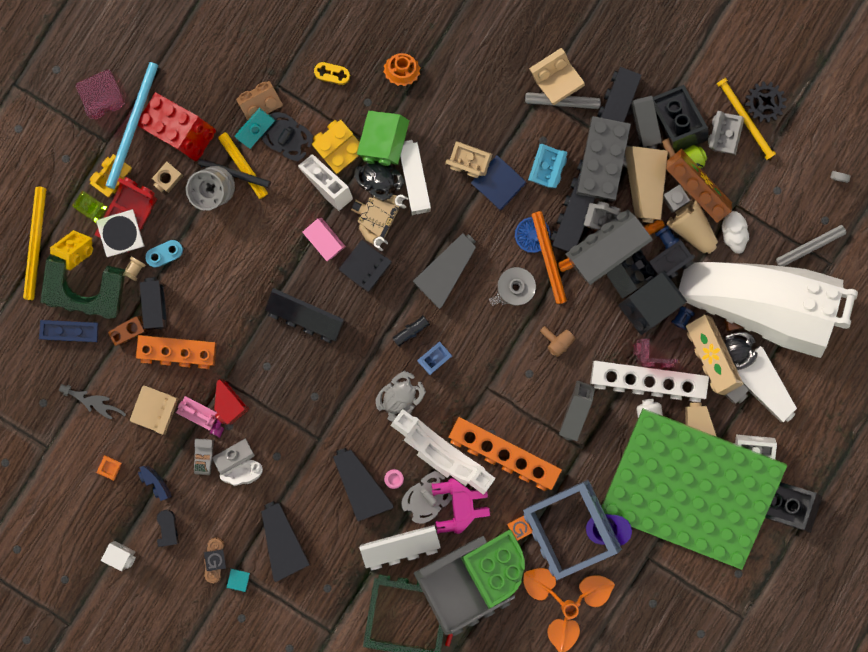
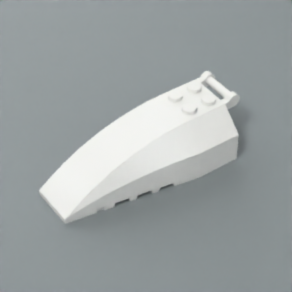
[678,262,858,358]

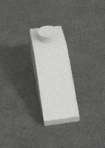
[298,154,353,211]

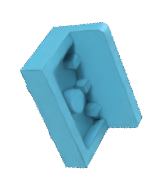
[528,144,567,188]

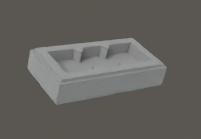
[212,439,255,475]

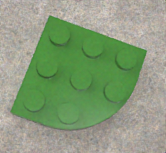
[461,529,525,609]

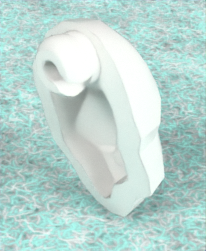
[722,211,749,254]
[220,459,263,486]

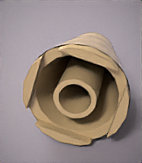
[667,200,718,254]

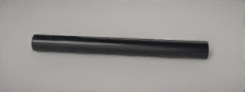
[198,158,271,188]

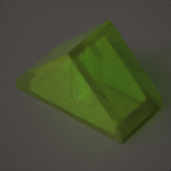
[72,191,107,223]

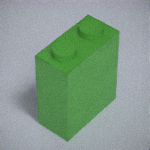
[357,111,410,166]

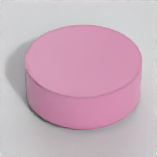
[384,469,404,489]

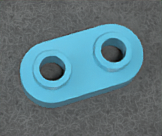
[146,240,183,267]

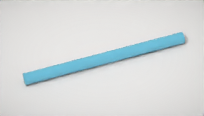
[106,62,158,189]

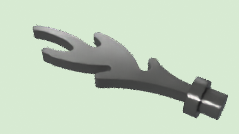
[59,384,126,419]

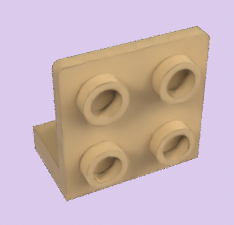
[529,48,585,105]
[130,386,179,435]

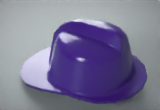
[586,514,632,546]

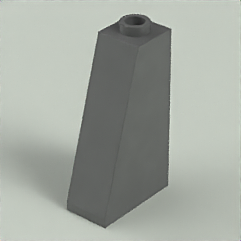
[413,233,476,310]

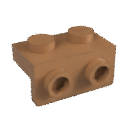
[236,81,283,120]

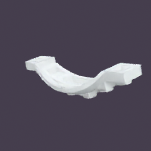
[390,409,495,495]

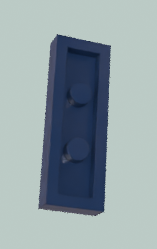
[39,320,99,342]

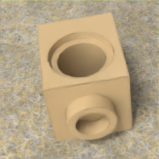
[152,162,183,193]

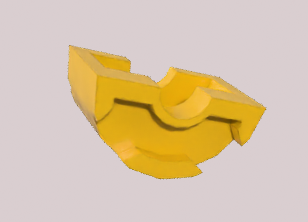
[89,154,132,198]

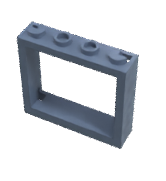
[523,480,622,580]

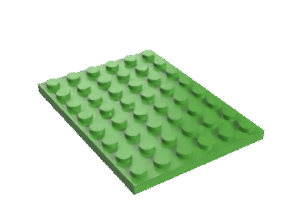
[601,408,787,570]

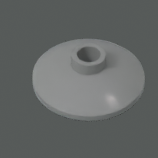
[498,267,536,305]

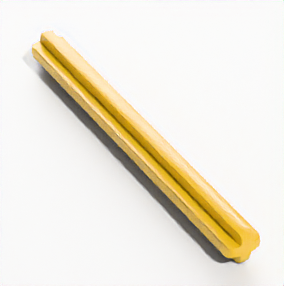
[23,187,46,300]

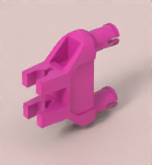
[431,478,490,534]

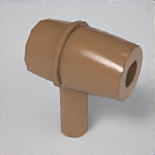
[540,326,575,357]

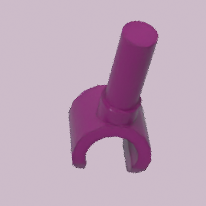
[209,420,224,438]

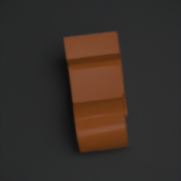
[108,316,148,346]

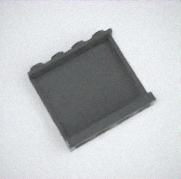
[414,536,515,636]

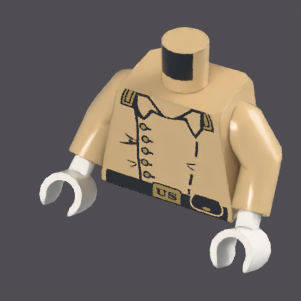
[351,194,408,251]

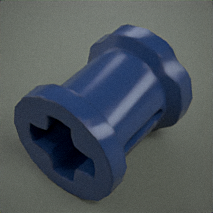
[655,226,679,250]
[671,306,695,331]

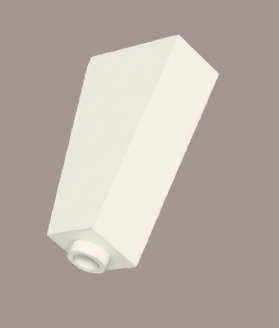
[400,140,431,215]
[737,346,797,422]

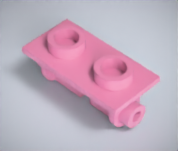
[176,396,217,430]

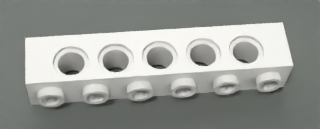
[590,361,709,402]

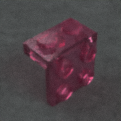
[76,70,125,119]
[634,339,679,368]

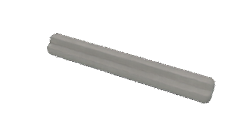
[525,93,601,109]
[776,225,846,266]

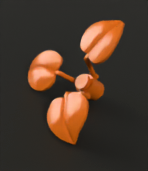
[523,568,615,652]

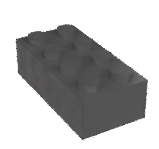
[576,116,631,202]

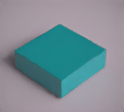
[227,568,250,592]

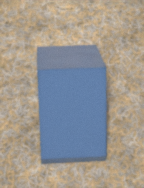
[417,342,452,375]

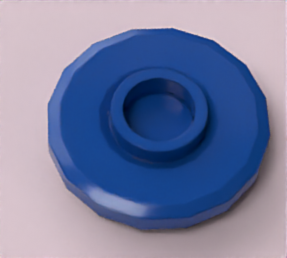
[515,217,550,253]

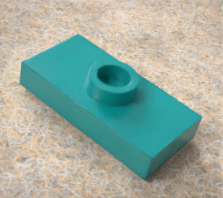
[235,107,275,149]

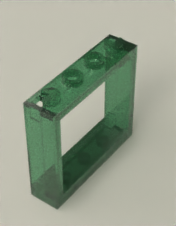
[363,574,444,652]

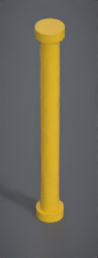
[717,78,776,160]

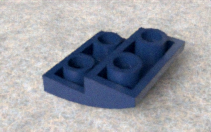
[471,155,527,211]
[138,465,172,501]

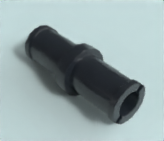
[392,315,430,347]

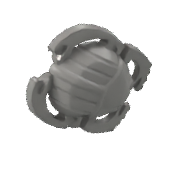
[376,371,426,421]
[402,471,452,524]

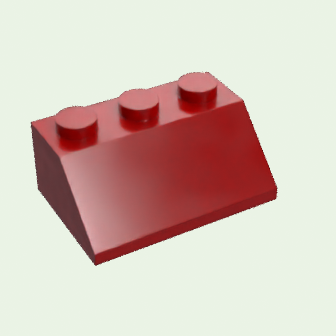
[214,379,250,424]

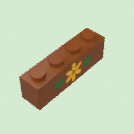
[666,149,732,223]

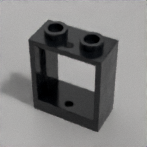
[140,277,168,330]

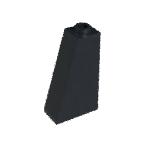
[333,448,394,521]
[261,501,311,582]

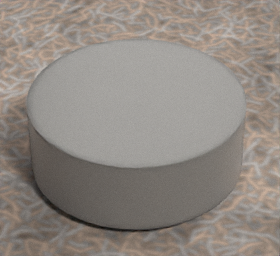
[830,171,851,183]

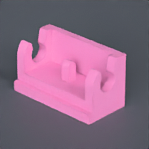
[303,218,346,261]

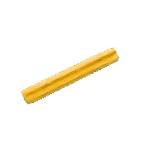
[218,132,268,199]

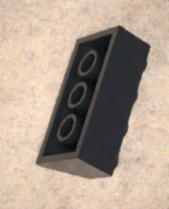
[265,288,345,343]

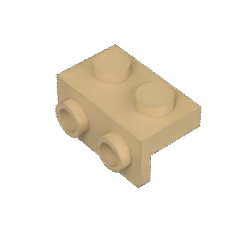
[446,141,492,178]

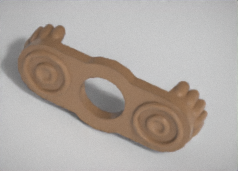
[204,537,225,584]

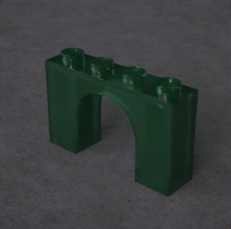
[40,254,126,319]

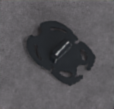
[261,112,314,162]
[354,162,405,202]
[722,332,758,370]

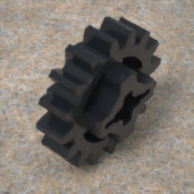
[744,81,787,123]

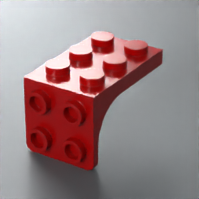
[137,92,216,161]
[94,177,158,253]

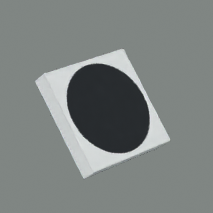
[96,209,144,257]

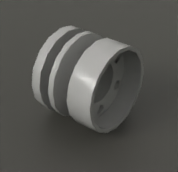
[186,166,235,210]

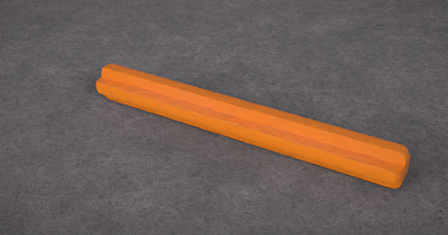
[532,211,567,304]

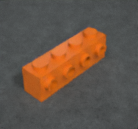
[136,335,217,369]

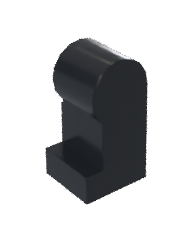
[157,510,179,547]

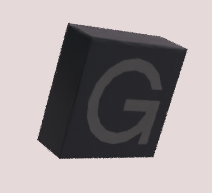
[204,549,226,571]

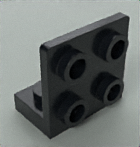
[339,240,392,293]

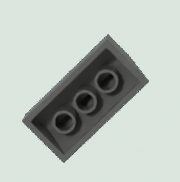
[566,210,653,285]

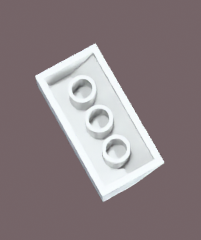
[359,525,441,570]

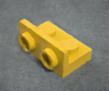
[50,230,93,270]

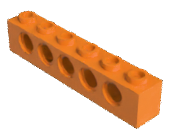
[449,417,562,491]

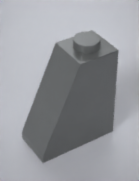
[630,96,662,149]
[559,381,595,441]

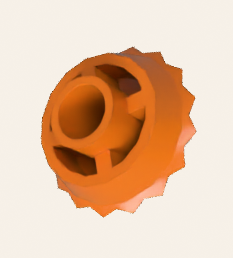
[383,53,420,86]

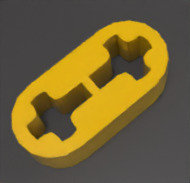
[314,62,350,85]

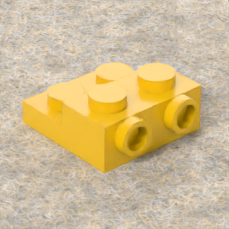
[312,120,360,174]

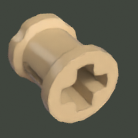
[121,256,145,281]

